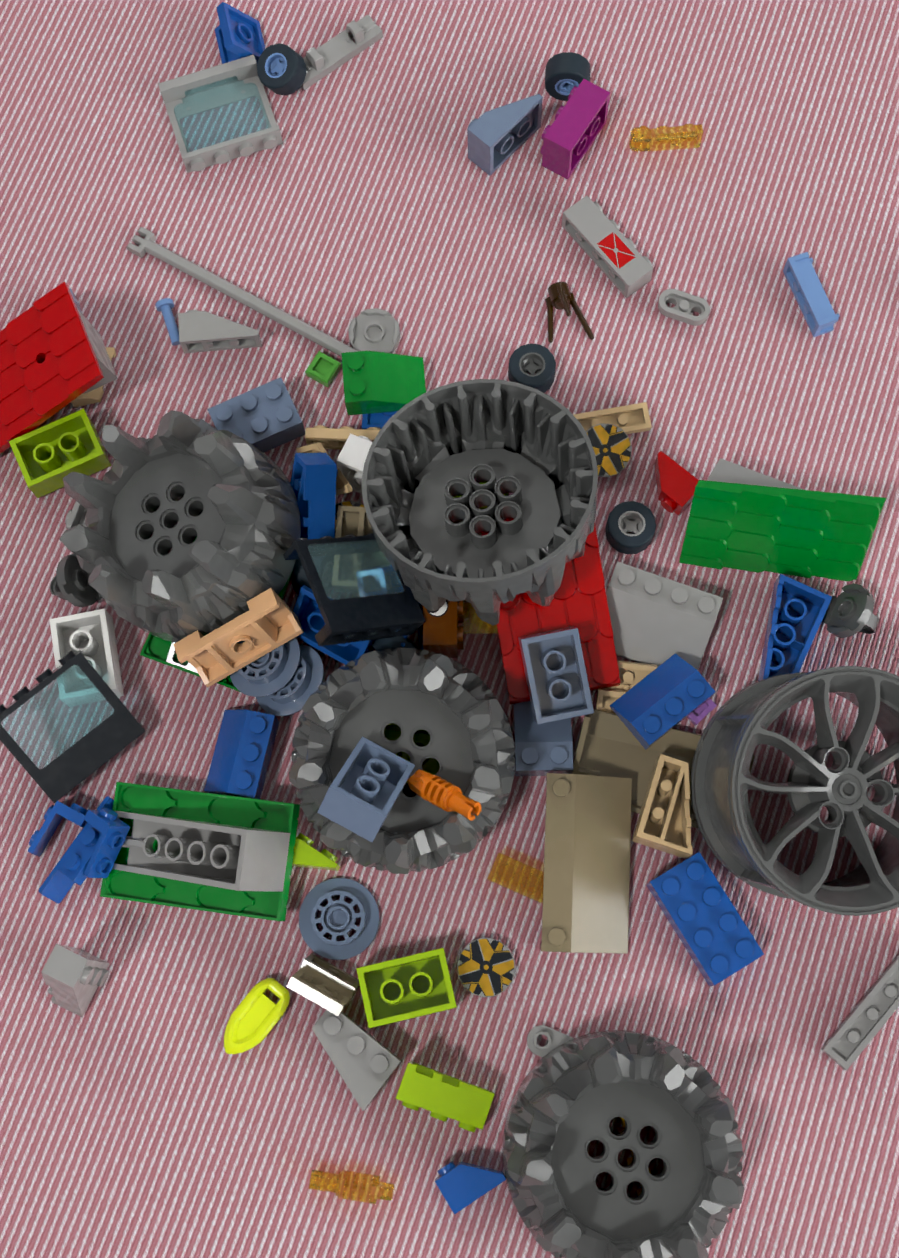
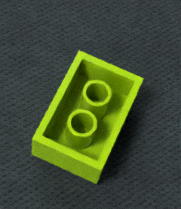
[9,409,112,498]
[356,948,457,1028]

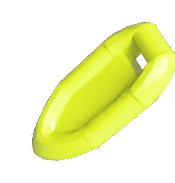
[224,978,290,1055]

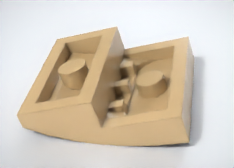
[596,660,658,714]

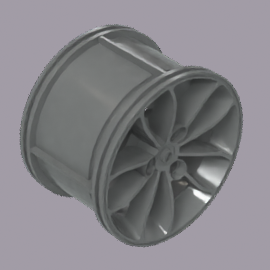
[690,666,899,916]

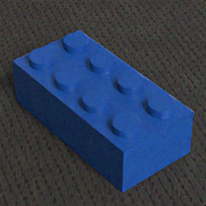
[646,852,765,987]

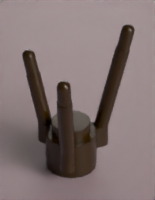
[545,282,594,343]

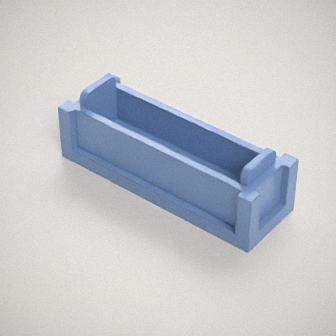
[783,252,840,337]

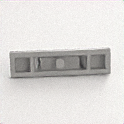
[301,15,383,90]

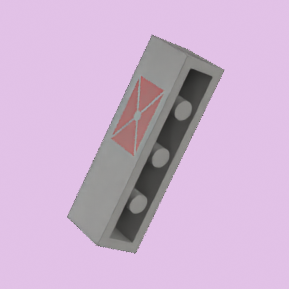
[562,196,653,298]

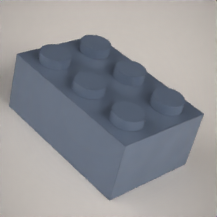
[207,377,305,453]
[518,626,594,725]
[317,737,415,842]

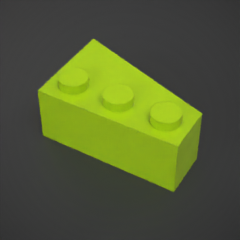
[396,1061,495,1133]

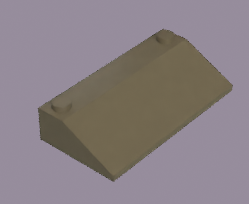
[571,709,755,828]
[540,773,632,954]

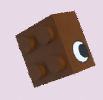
[423,599,464,658]

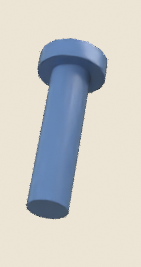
[155,298,180,346]

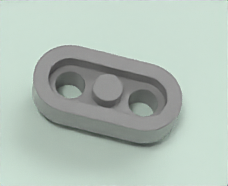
[658,289,710,326]
[527,1025,574,1058]

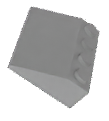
[606,561,723,670]

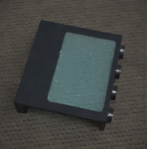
[283,533,426,646]
[0,650,145,803]

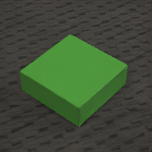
[305,351,342,387]

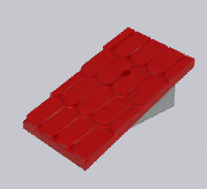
[0,281,118,454]
[481,518,621,704]

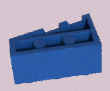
[290,453,338,539]

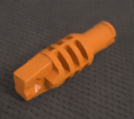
[407,769,482,821]

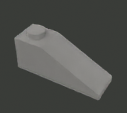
[178,310,262,353]

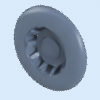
[230,637,300,697]
[256,645,324,716]
[299,878,379,960]

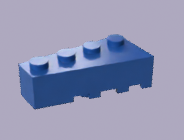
[758,573,832,681]

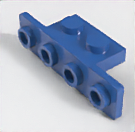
[38,796,114,904]

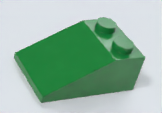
[341,351,426,416]

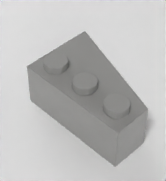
[41,944,110,1017]
[312,1010,402,1111]

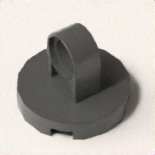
[50,553,102,608]
[823,583,879,638]

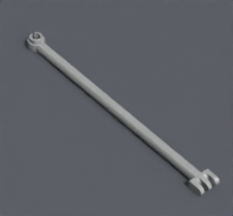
[126,227,358,357]

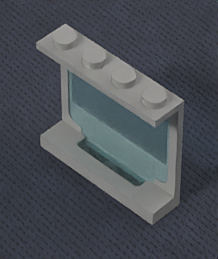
[158,55,283,173]

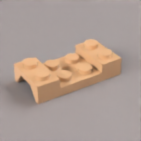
[174,588,304,687]

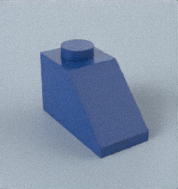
[435,1161,506,1215]

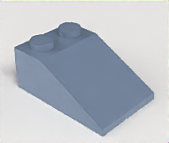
[467,94,543,176]
[514,701,573,776]

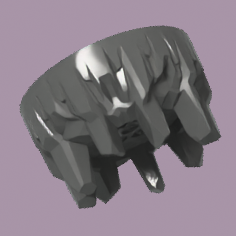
[362,379,598,626]
[60,410,301,643]
[289,648,515,874]
[503,1030,745,1258]

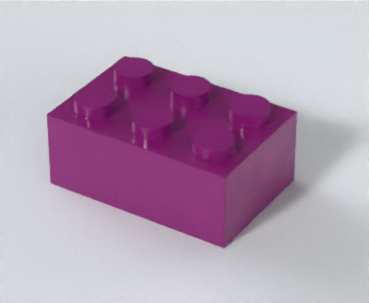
[540,79,610,180]

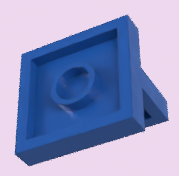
[215,2,265,64]

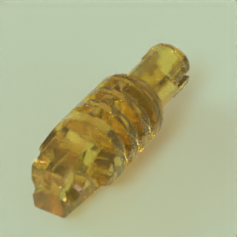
[309,1170,395,1204]

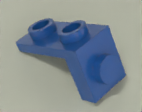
[28,801,88,857]
[84,808,130,878]

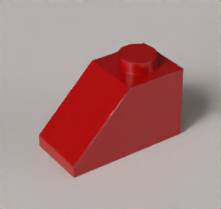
[654,451,699,516]

